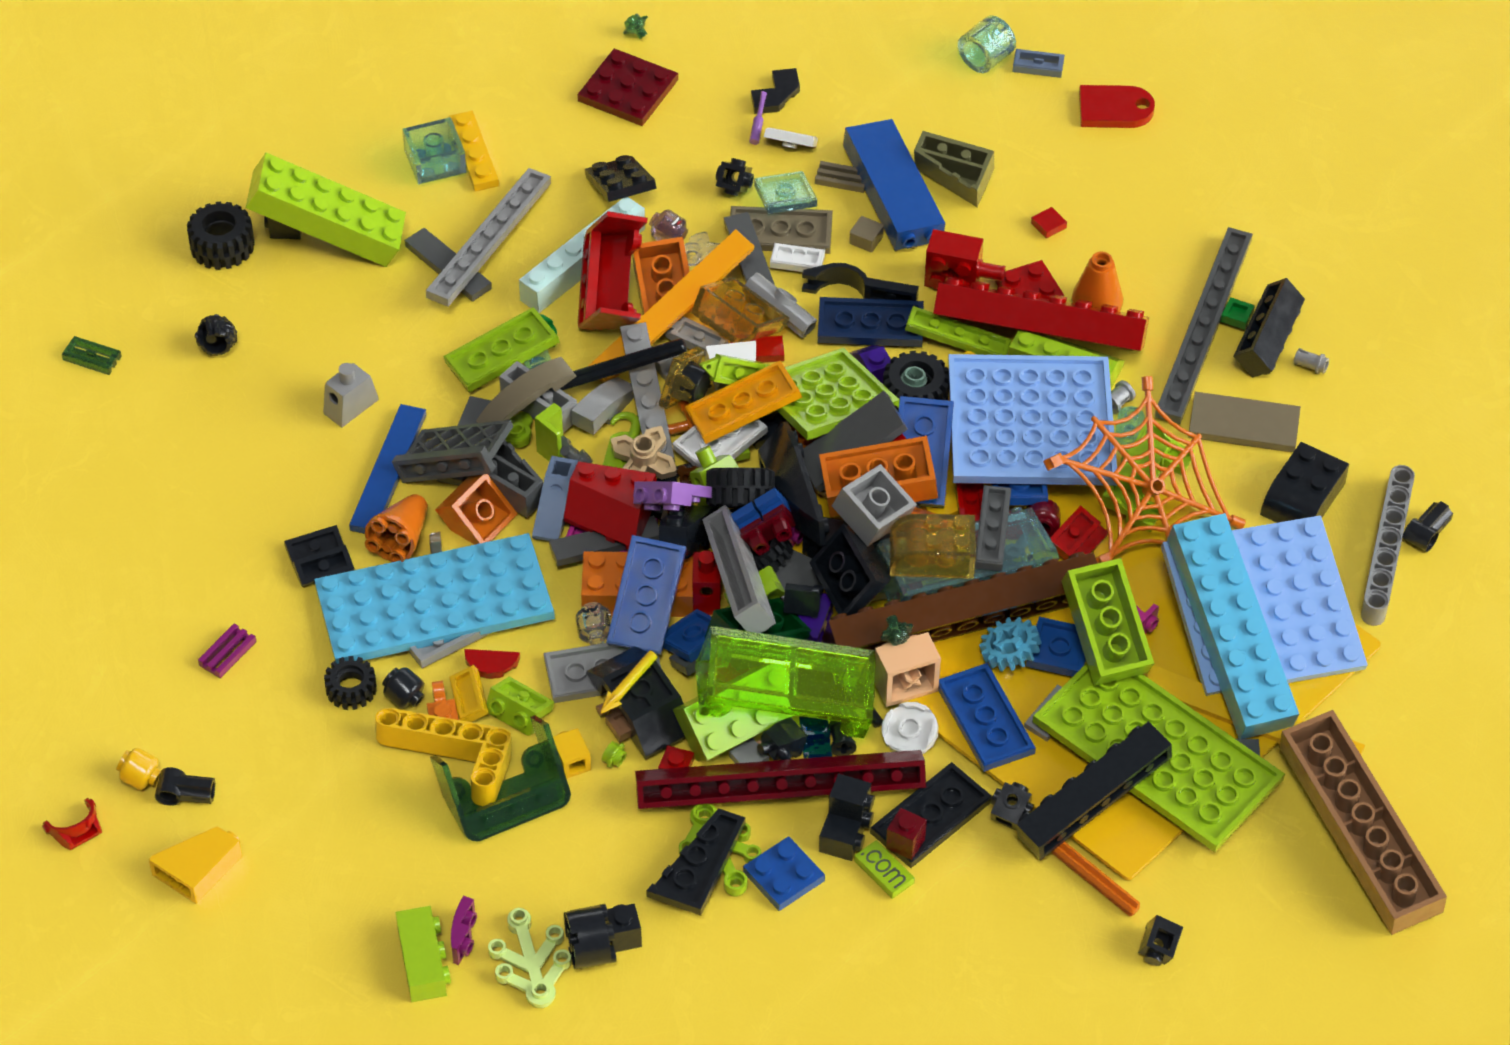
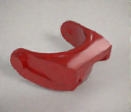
[42,798,102,850]

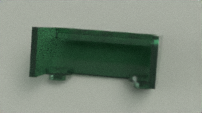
[430,715,571,841]

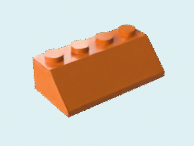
[819,436,938,517]

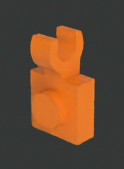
[427,680,459,720]

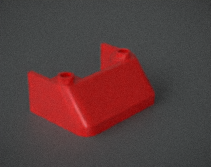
[578,211,648,330]

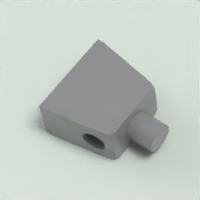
[323,363,379,428]

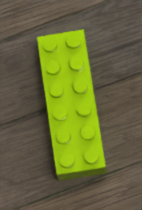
[246,153,406,267]

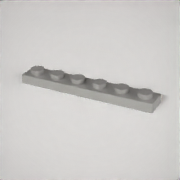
[620,322,675,462]

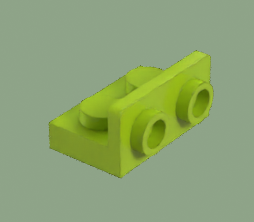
[486,676,555,736]

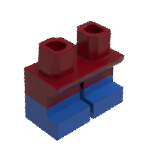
[731,488,796,556]

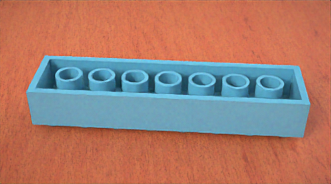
[1167,513,1299,739]

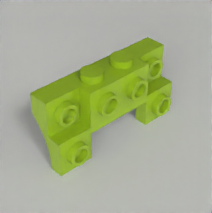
[1102,423,1194,532]

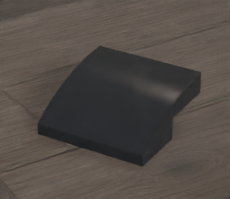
[284,525,354,587]

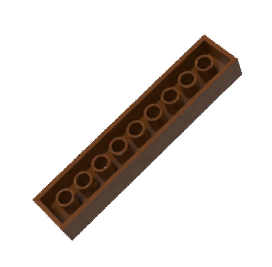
[822,552,1097,669]

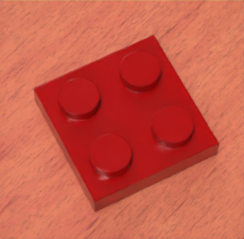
[995,260,1064,299]

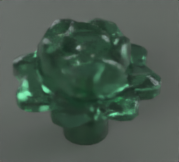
[623,13,648,39]
[880,615,914,646]

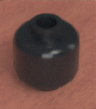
[382,667,425,709]

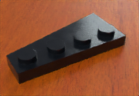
[646,808,746,916]

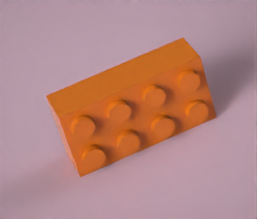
[581,551,693,617]

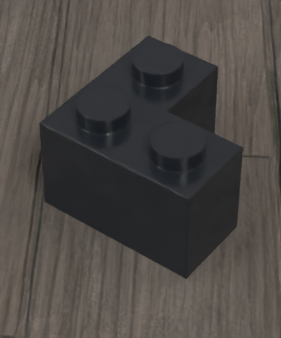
[819,774,875,861]

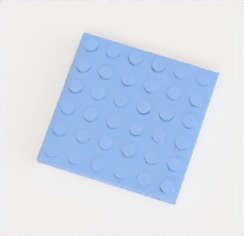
[948,354,1117,486]
[1161,515,1368,696]

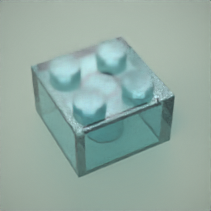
[402,117,467,184]

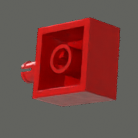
[924,229,1006,289]

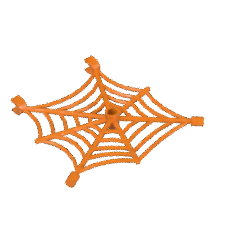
[1043,376,1246,563]

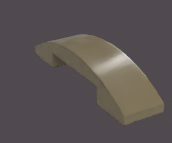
[476,357,576,423]

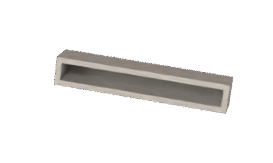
[702,505,776,638]

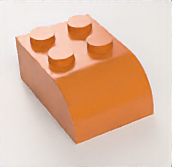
[632,237,696,315]

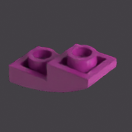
[451,895,477,965]

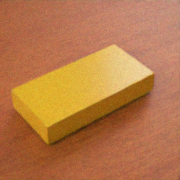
[449,665,489,722]

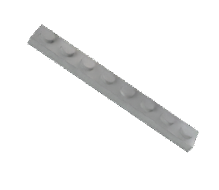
[426,168,551,307]

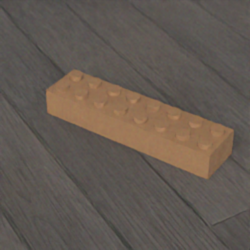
[1280,710,1447,935]

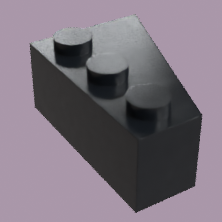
[659,505,719,559]

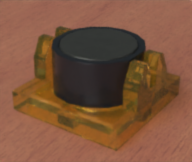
[658,347,712,409]

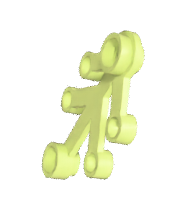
[488,908,571,1008]

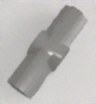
[744,273,817,338]

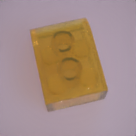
[691,277,790,343]
[889,514,976,578]

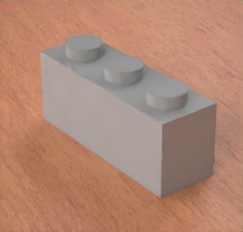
[499,361,577,433]

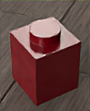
[886,808,927,860]

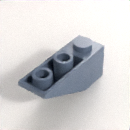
[532,456,578,541]

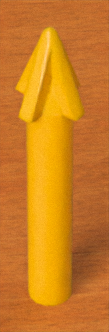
[601,651,658,714]

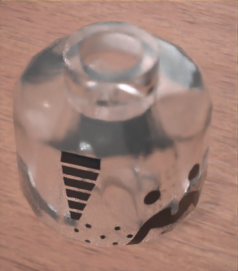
[576,602,612,645]

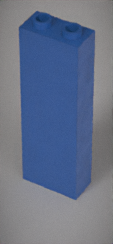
[843,119,945,250]

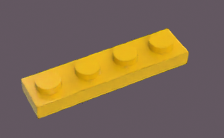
[449,110,499,192]

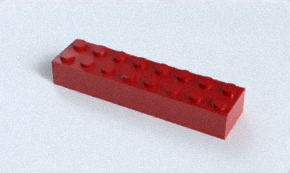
[933,277,1149,351]

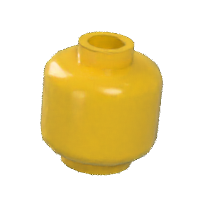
[116,748,161,790]

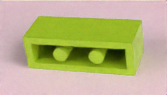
[396,906,451,1002]

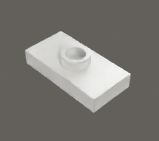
[764,128,818,148]
[770,243,825,272]

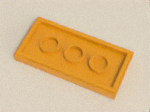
[685,360,802,444]

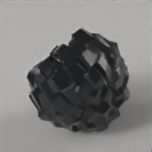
[195,314,237,355]

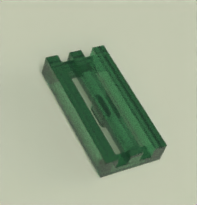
[62,336,122,375]

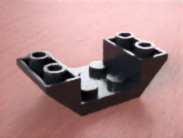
[586,646,686,760]

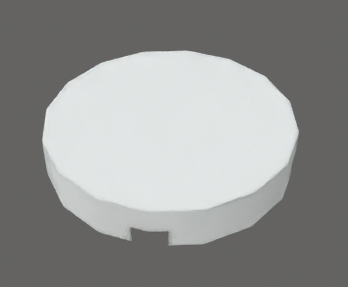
[882,702,939,754]

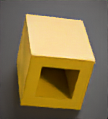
[551,728,591,779]

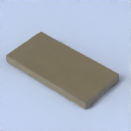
[730,206,833,254]
[1188,392,1301,452]

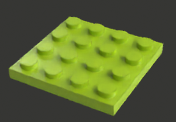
[777,348,900,440]

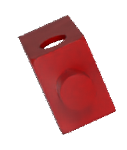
[692,551,721,615]

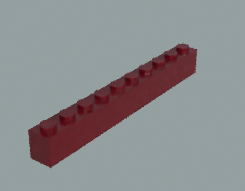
[635,750,926,809]

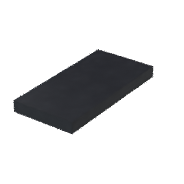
[870,762,993,868]

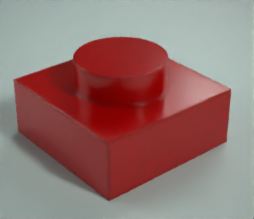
[658,745,695,769]

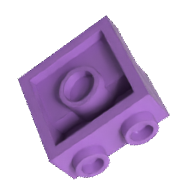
[633,481,712,511]

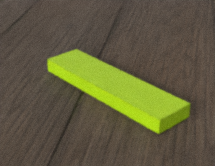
[905,306,1012,355]

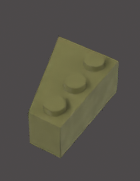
[914,131,994,208]

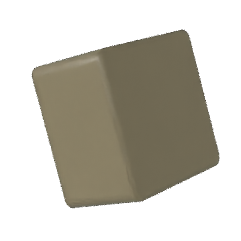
[849,216,884,252]

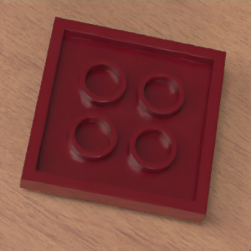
[577,48,678,127]

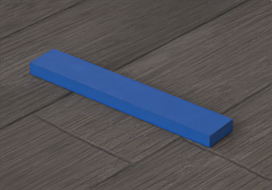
[349,404,426,534]

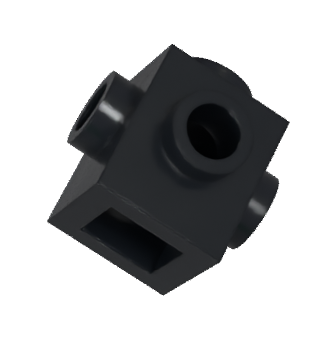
[716,158,754,196]
[990,782,1034,831]

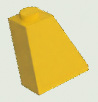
[149,826,242,904]

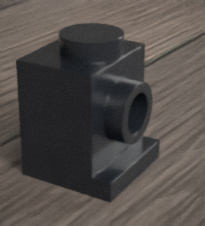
[1138,915,1183,966]

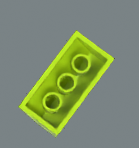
[1009,329,1125,389]

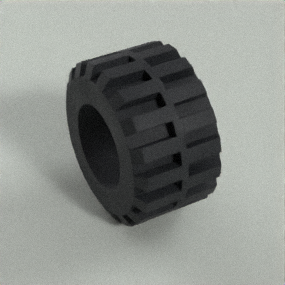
[187,201,255,270]
[883,351,949,412]
[706,468,775,508]

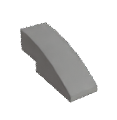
[571,377,634,435]

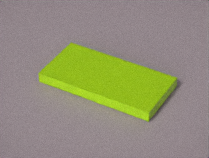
[443,307,560,392]

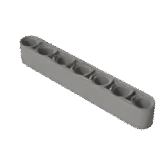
[1361,465,1415,626]

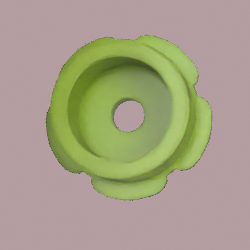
[602,741,627,768]

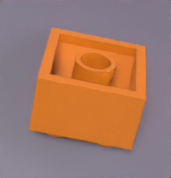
[435,474,518,545]

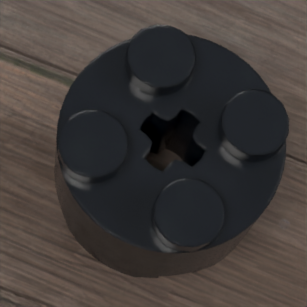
[564,904,616,969]

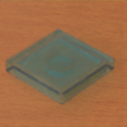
[754,171,817,214]

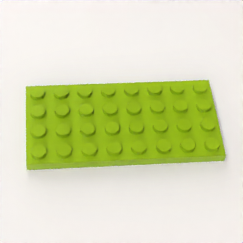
[1032,663,1285,852]

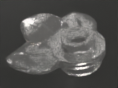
[684,232,720,266]

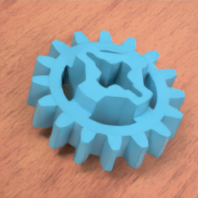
[979,617,1042,671]

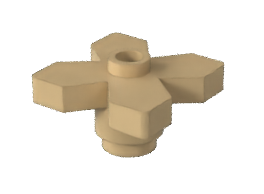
[611,426,677,480]

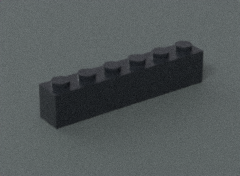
[1016,721,1172,860]

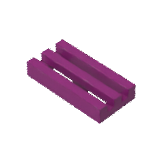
[198,623,256,678]

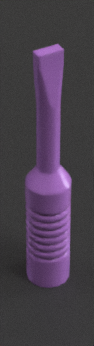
[749,91,767,145]

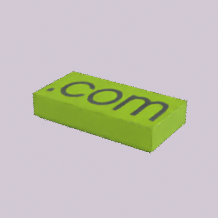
[854,840,915,899]

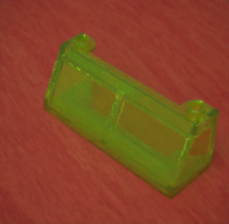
[695,626,876,739]

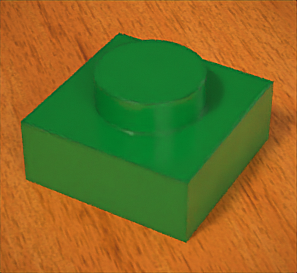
[1220,297,1255,330]

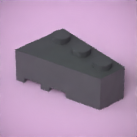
[464,431,543,518]

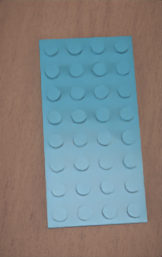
[314,533,555,664]

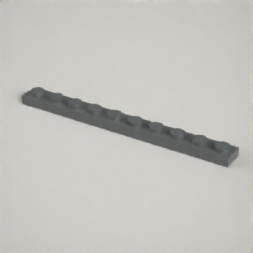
[1155,227,1253,424]

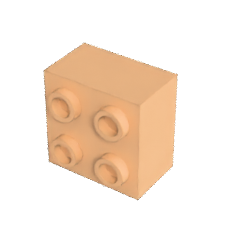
[874,632,941,707]

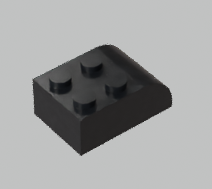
[1260,442,1349,523]
[809,524,891,616]

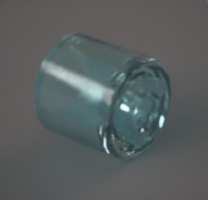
[958,15,1016,73]

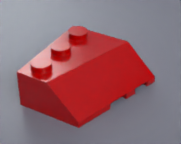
[564,461,657,550]

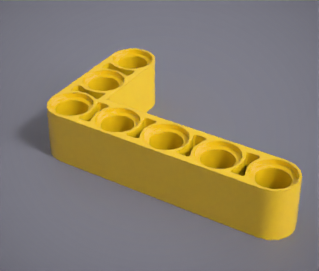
[375,708,511,806]

